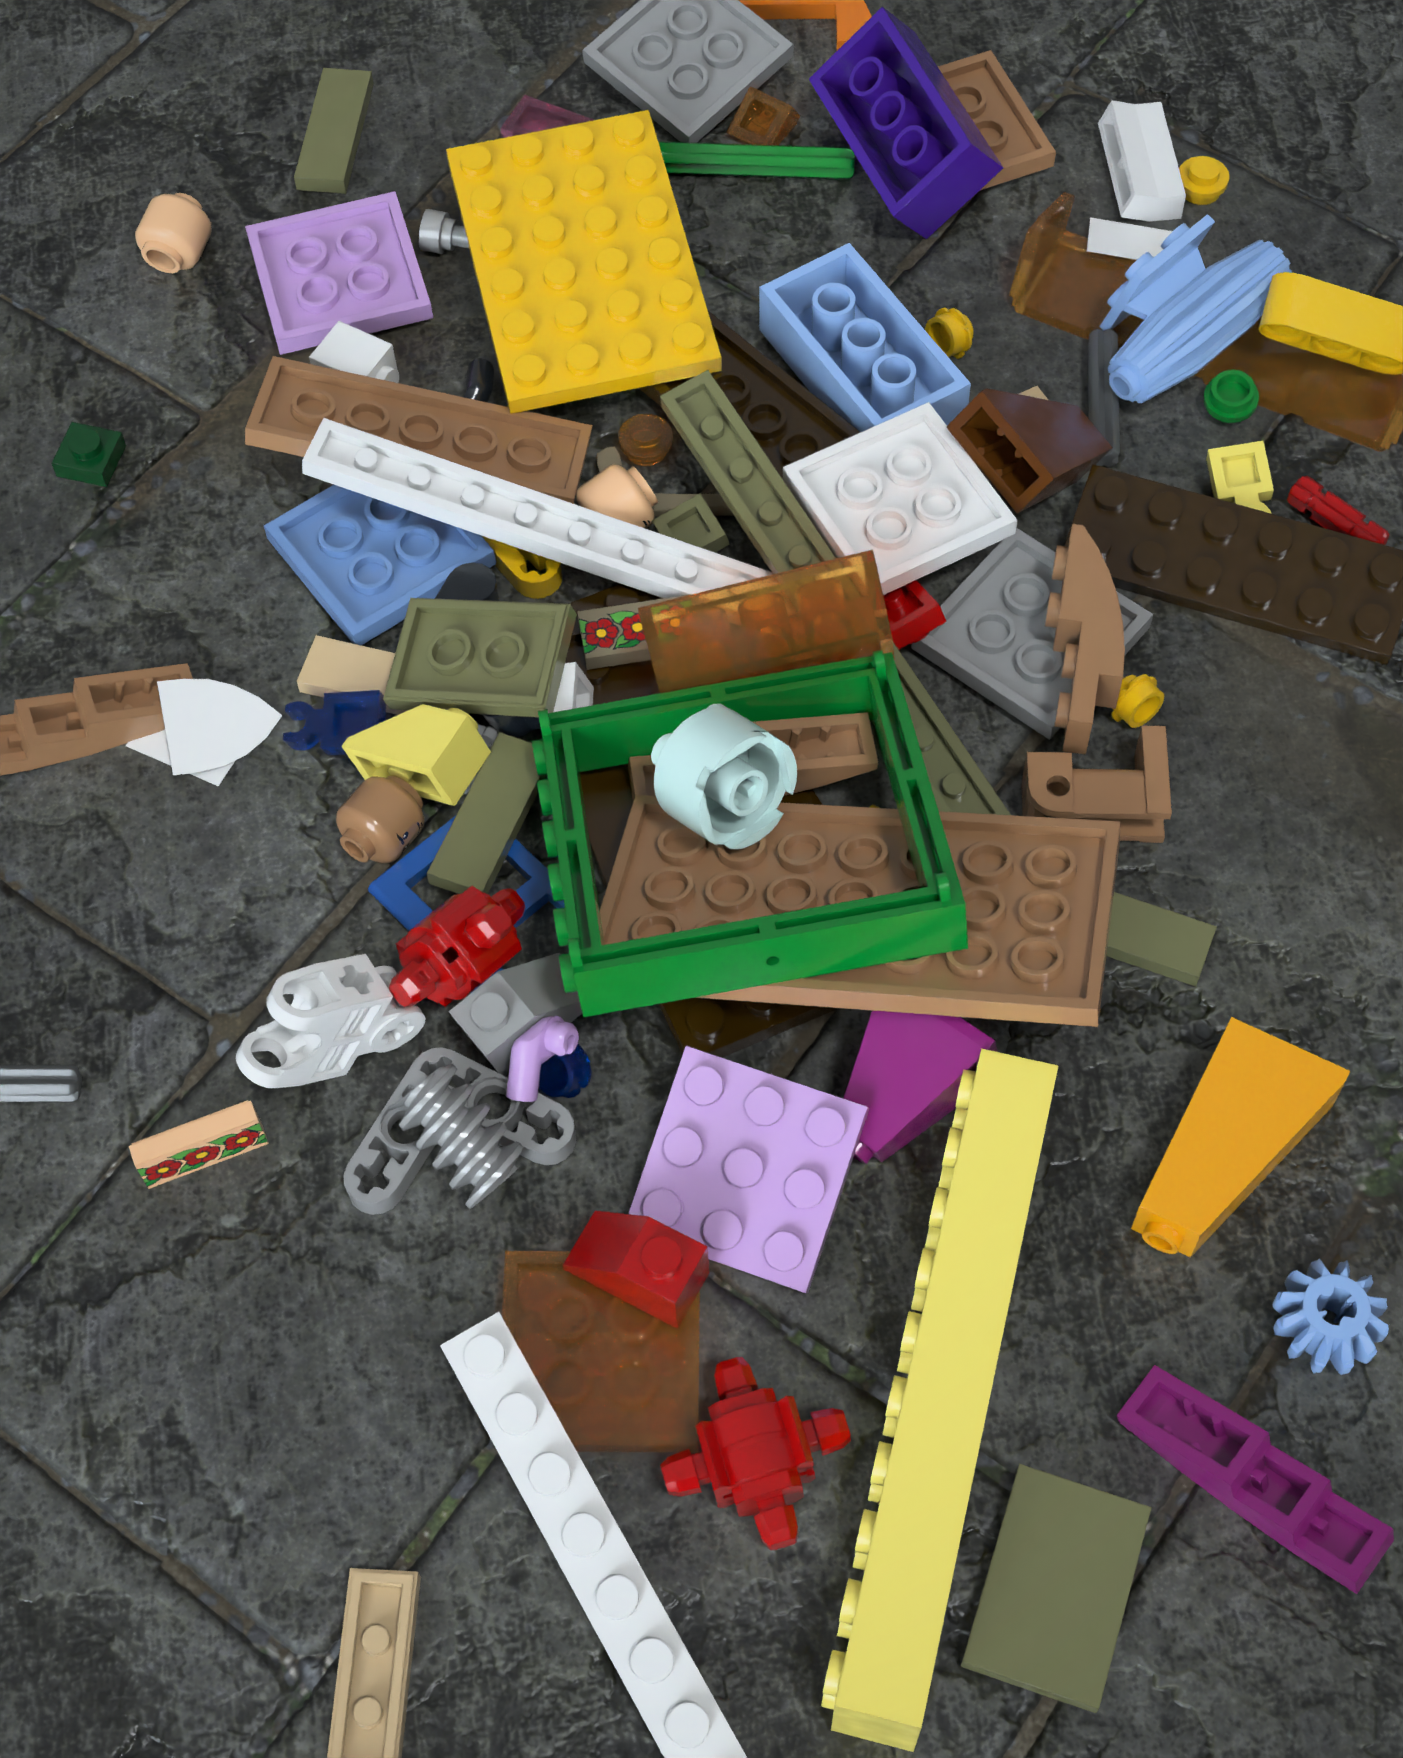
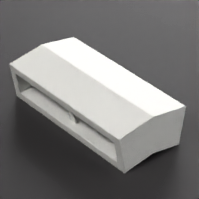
[1098,100,1186,222]

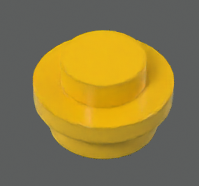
[1179,156,1229,205]

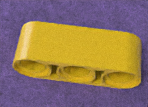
[1258,272,1403,375]

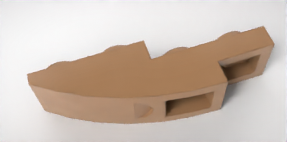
[1045,524,1125,755]

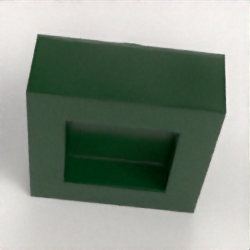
[51,422,127,487]

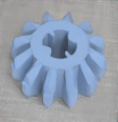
[1272,1258,1389,1375]

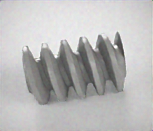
[388,1064,523,1210]

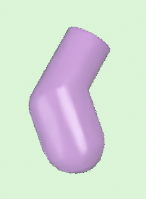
[506,1016,579,1102]

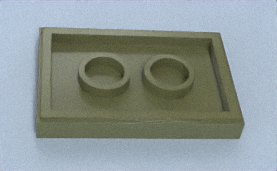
[383,598,577,717]
[961,1464,1152,1713]

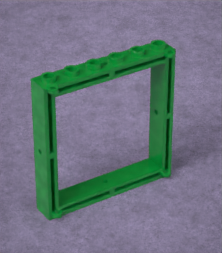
[532,650,968,1017]

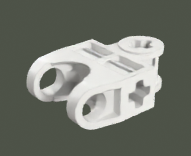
[236,954,425,1088]

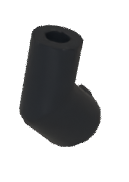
[464,358,494,403]

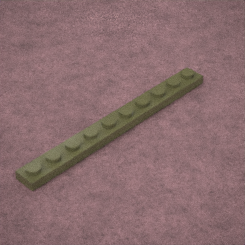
[660,370,1011,815]

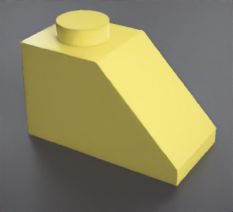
[341,704,491,806]

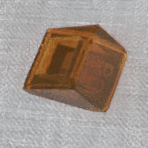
[727,86,800,145]

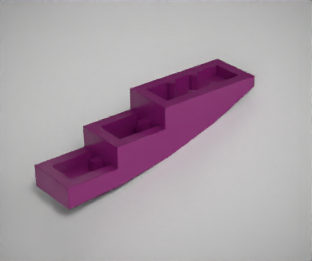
[1116,1365,1394,1594]

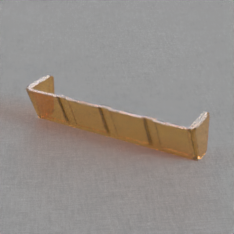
[1009,192,1403,452]

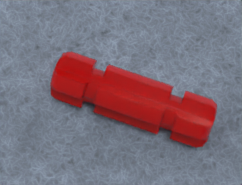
[1287,476,1389,545]

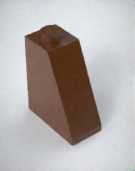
[946,388,1113,514]

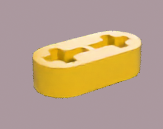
[481,535,562,599]

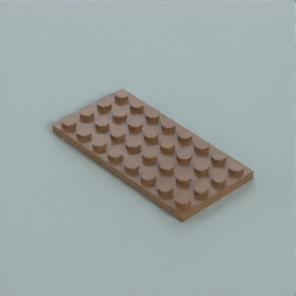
[600,795,1120,1027]

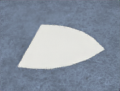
[157,679,282,775]

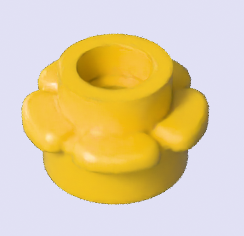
[925,308,974,359]
[1112,674,1164,728]

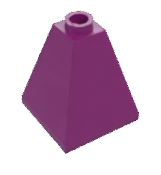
[843,1010,997,1165]

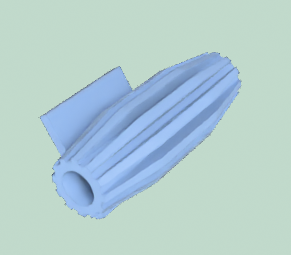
[1099,214,1292,403]

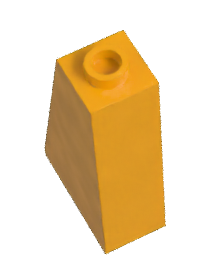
[1131,1017,1350,1258]

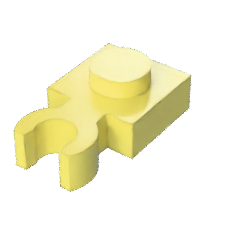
[1206,441,1274,514]

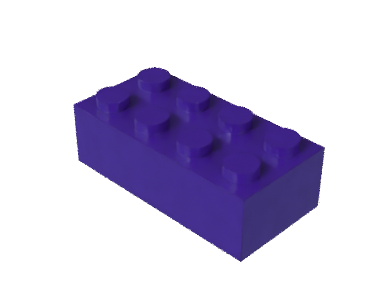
[809,6,1003,239]

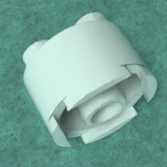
[651,704,797,849]

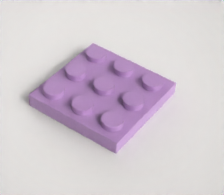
[245,191,433,355]
[629,1046,870,1293]

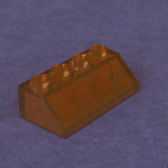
[638,549,895,693]

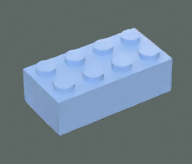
[759,243,971,432]

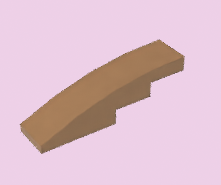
[0,663,193,776]
[628,712,878,801]

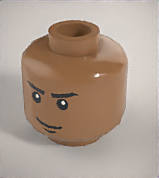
[336,776,425,864]

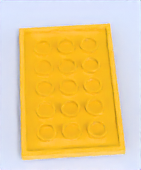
[446,110,722,414]

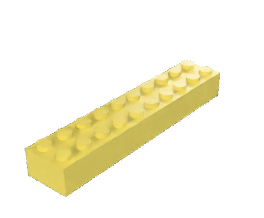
[821,1048,1058,1752]

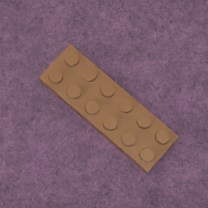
[245,356,593,504]

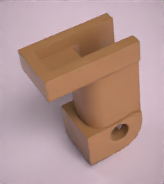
[1022,726,1172,843]

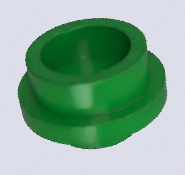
[1203,370,1259,423]

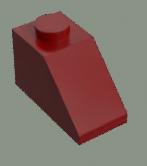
[563,1210,709,1329]

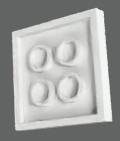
[783,402,1017,602]

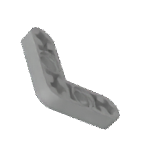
[344,1047,576,1215]

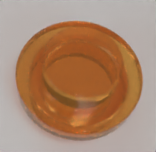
[618,414,673,466]

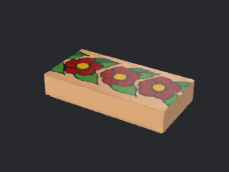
[129,1100,269,1189]

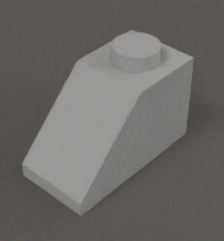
[448,953,582,1076]

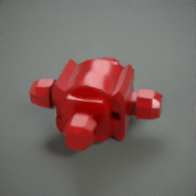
[389,886,525,1007]
[660,1357,851,1550]

